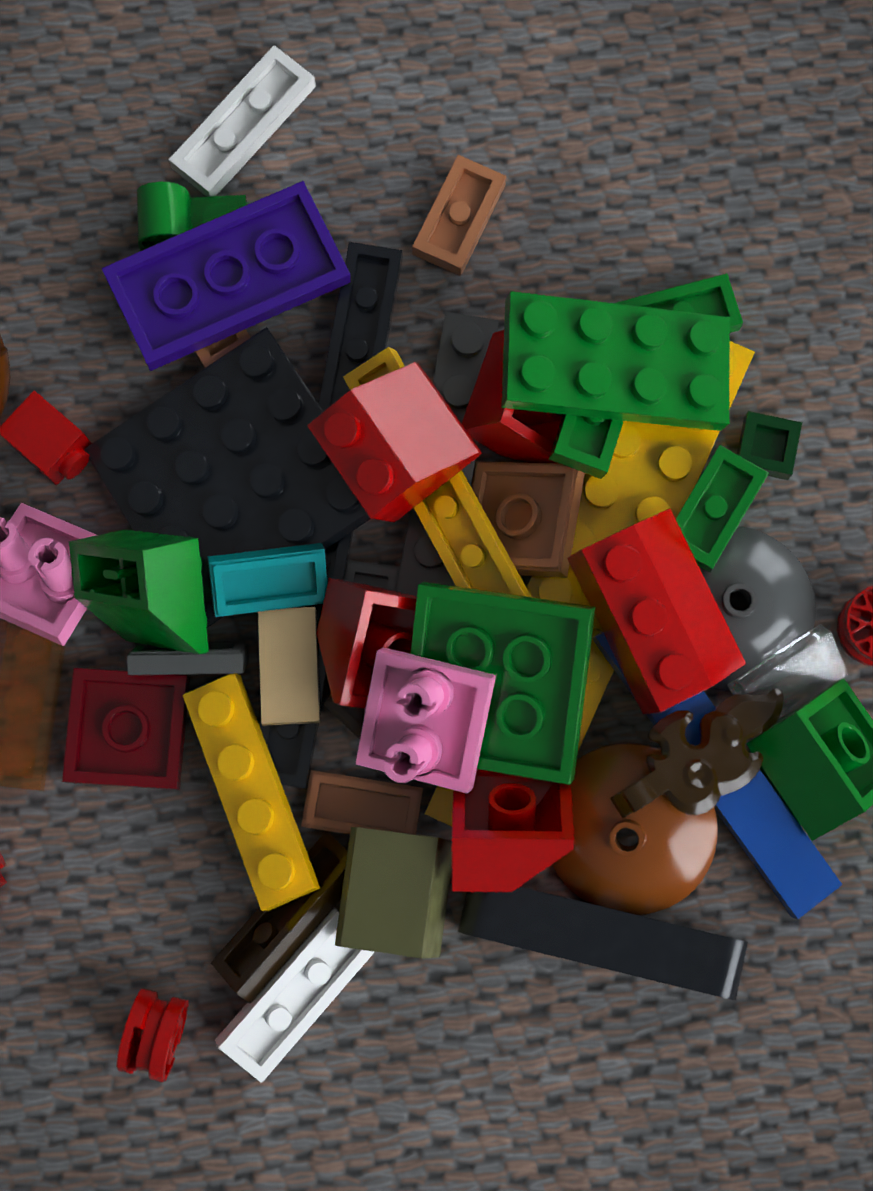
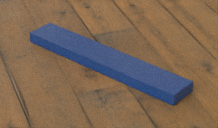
[592,631,842,919]

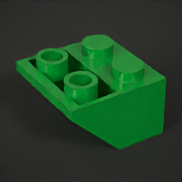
[69,530,209,654]

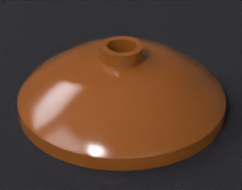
[552,742,718,915]

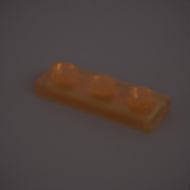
[0,622,66,791]

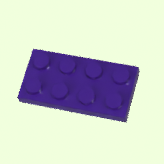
[101,181,351,371]

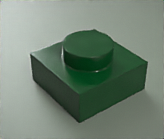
[737,411,802,480]

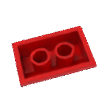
[567,509,746,714]

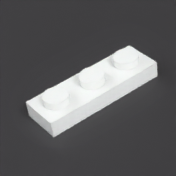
[168,45,316,197]
[215,907,374,1083]

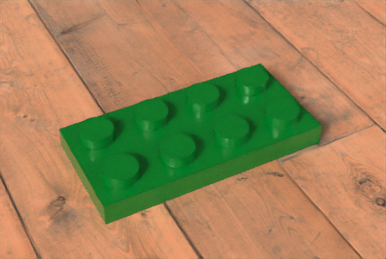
[502,291,730,431]

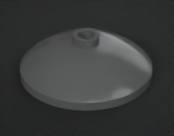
[699,526,816,691]

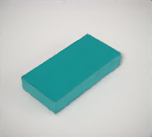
[208,543,328,617]

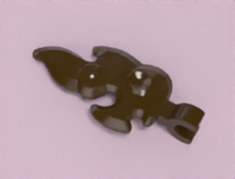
[610,688,784,818]

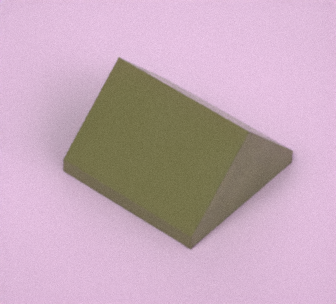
[335,827,452,959]

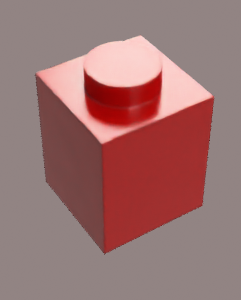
[0,390,92,486]

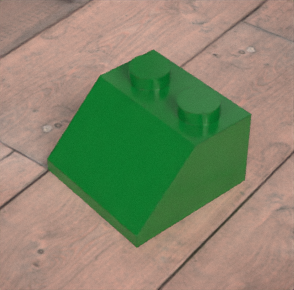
[746,678,873,841]

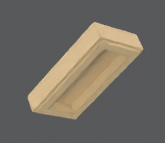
[258,607,321,726]

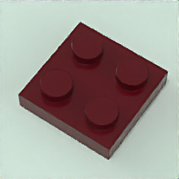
[62,668,190,790]

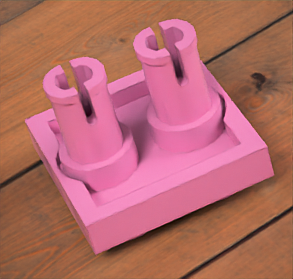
[0,503,96,646]
[355,647,496,794]

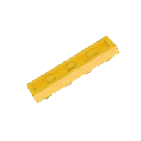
[182,673,321,911]

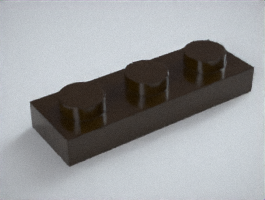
[211,831,348,1004]

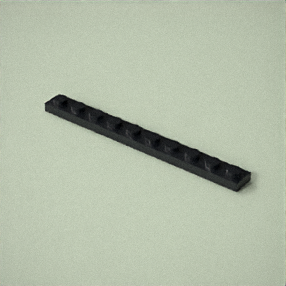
[259,242,403,790]

